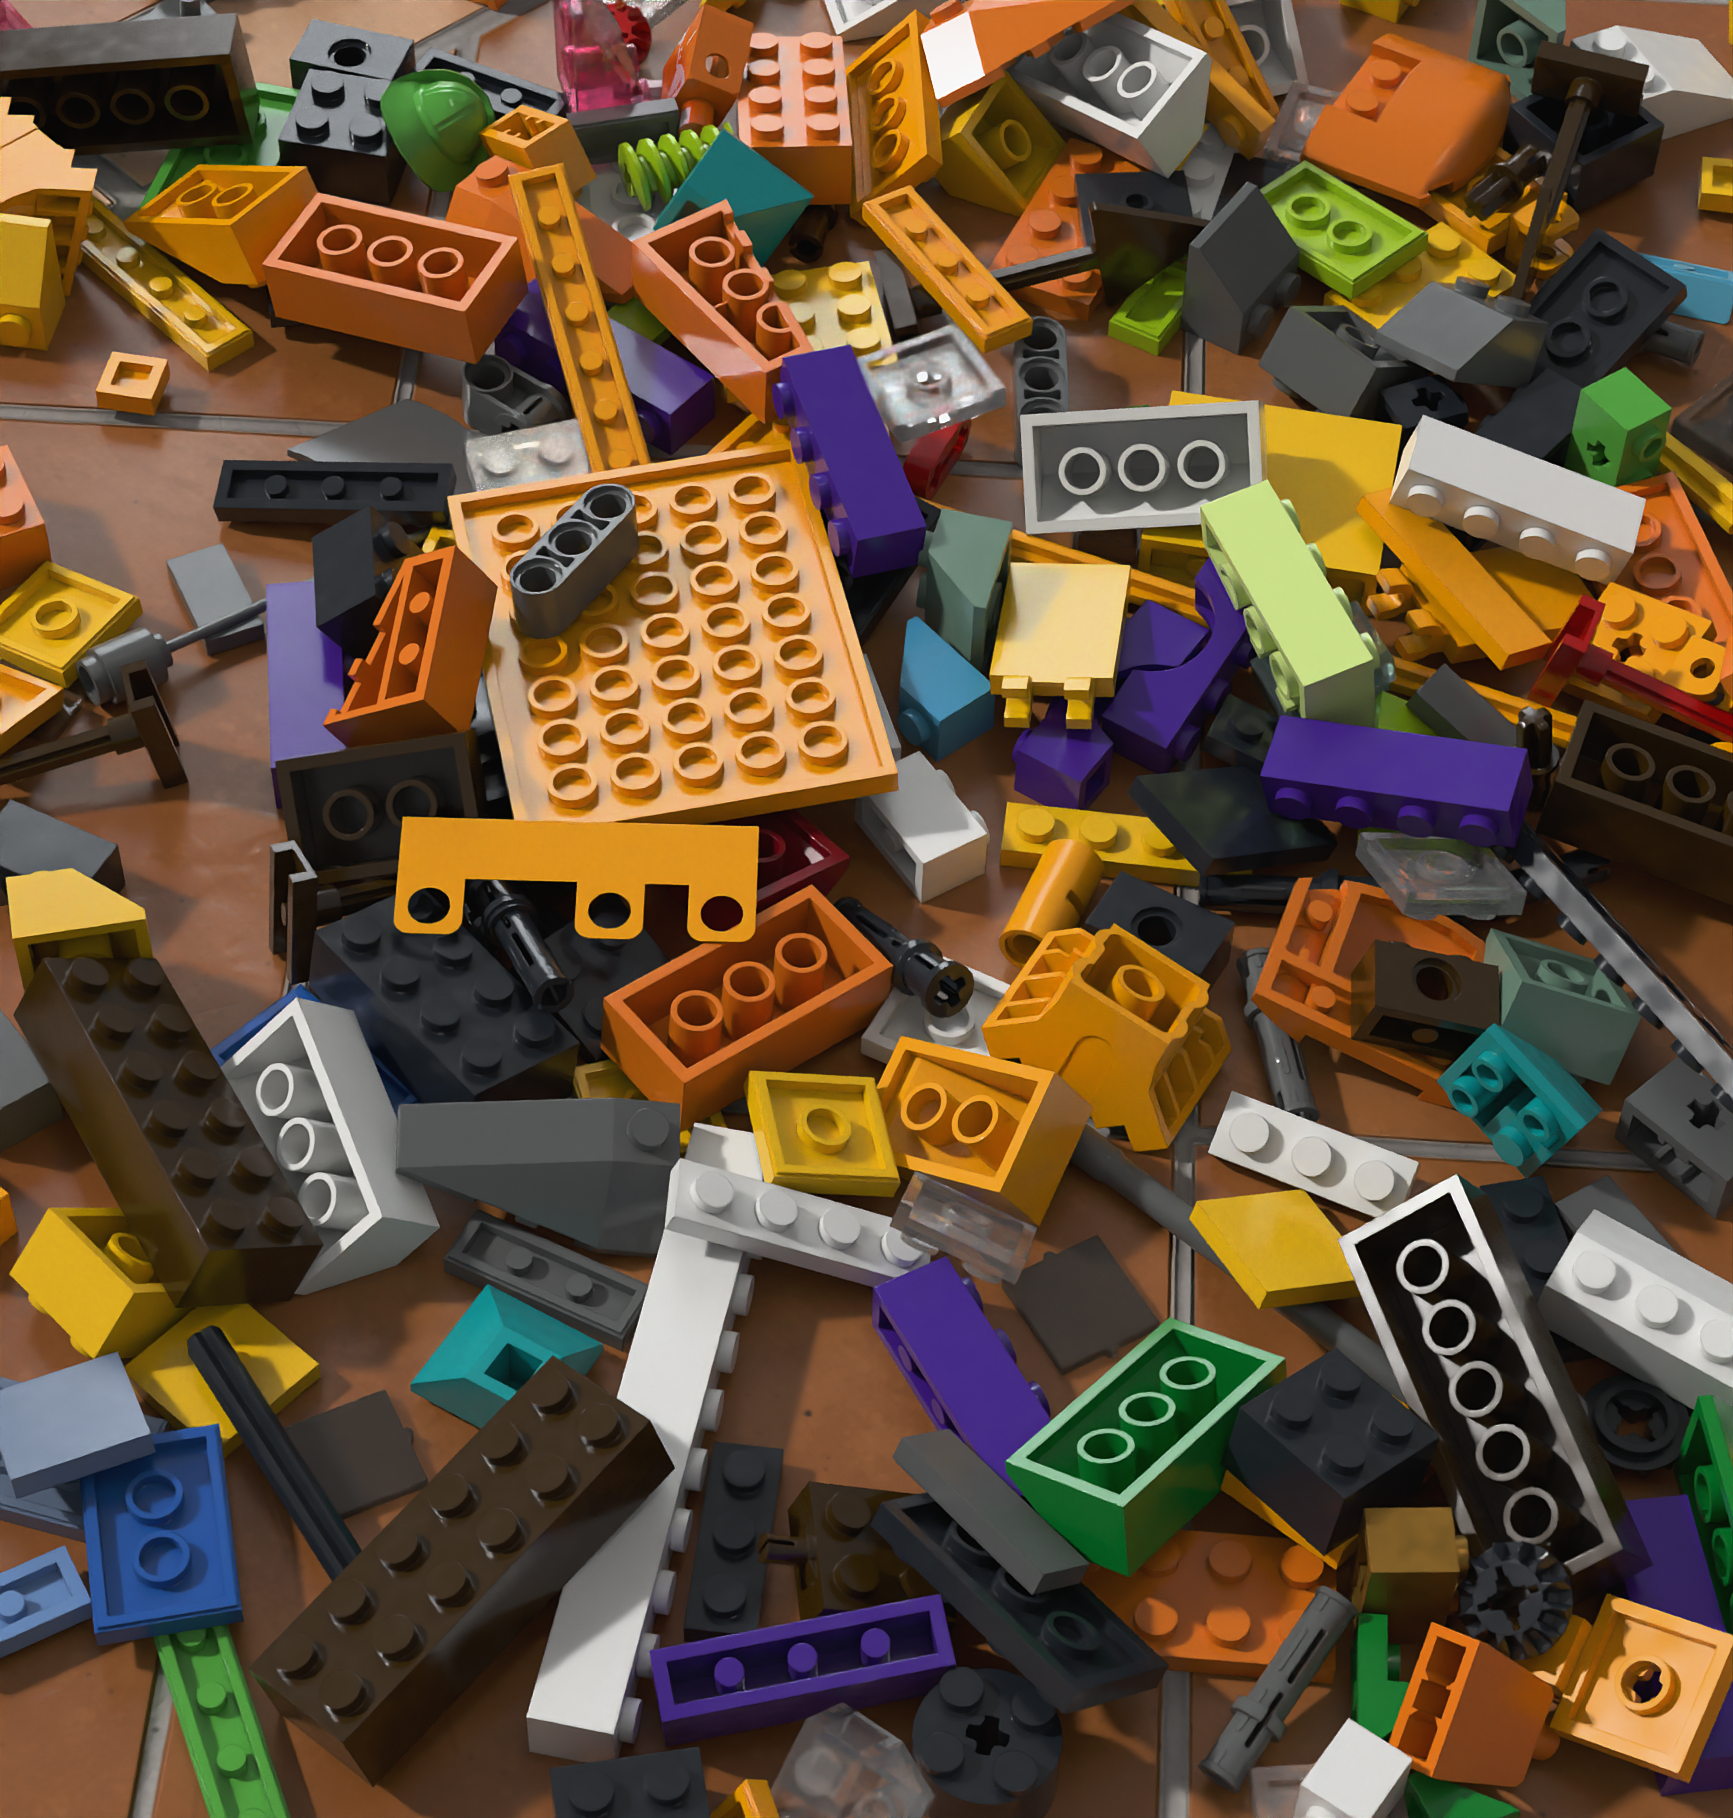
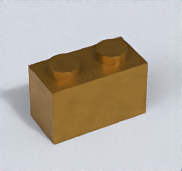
[1347,1507,1469,1644]

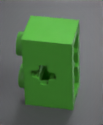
[1564,367,1672,487]

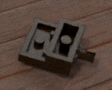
[757,1481,957,1632]

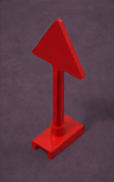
[1527,594,1733,743]

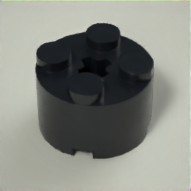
[910,1667,1062,1818]

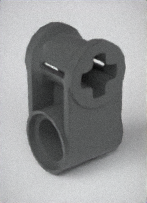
[461,354,571,458]

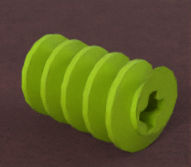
[618,122,734,211]

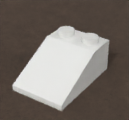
[1570,25,1733,140]

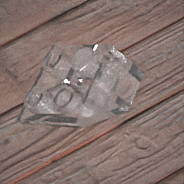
[770,1702,936,1818]

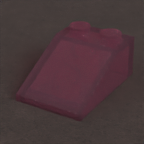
[553,0,651,113]

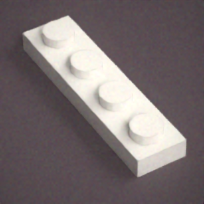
[665,1158,932,1287]

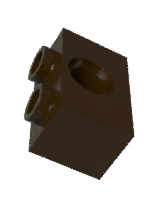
[1351,939,1500,1061]

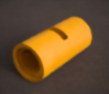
[999,839,1104,969]

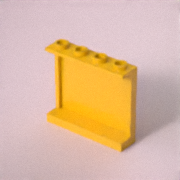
[1138,390,1402,616]

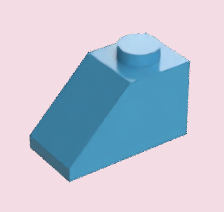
[897,616,995,762]

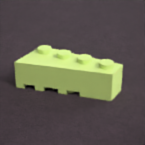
[1200,479,1380,728]

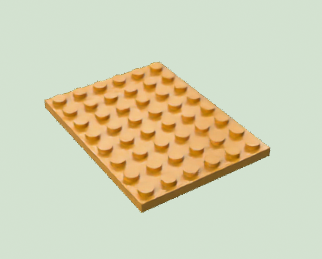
[447,441,899,825]

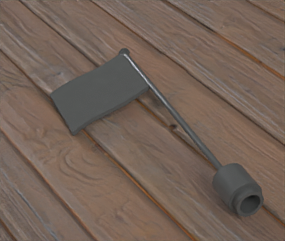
[76,398,562,706]

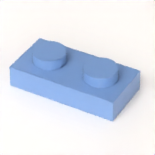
[0,1545,93,1658]

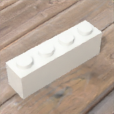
[1389,415,1646,586]

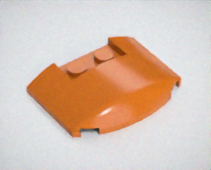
[1300,33,1512,207]
[1251,877,1486,1108]

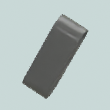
[1012,316,1069,469]
[510,483,639,639]

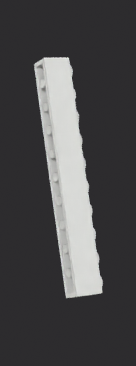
[526,1123,765,1763]

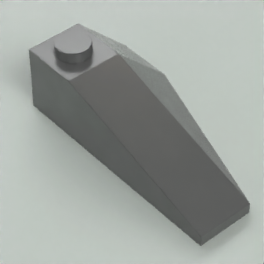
[395,1097,680,1258]

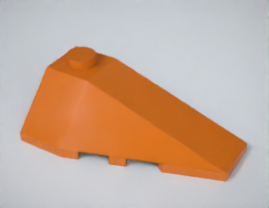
[921,0,1138,108]
[445,155,634,304]

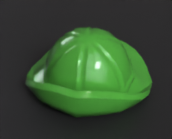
[380,69,496,193]

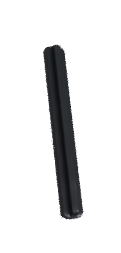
[187,1325,362,1581]

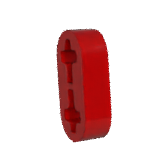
[903,405,972,501]

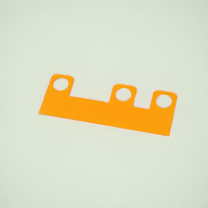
[394,817,759,943]

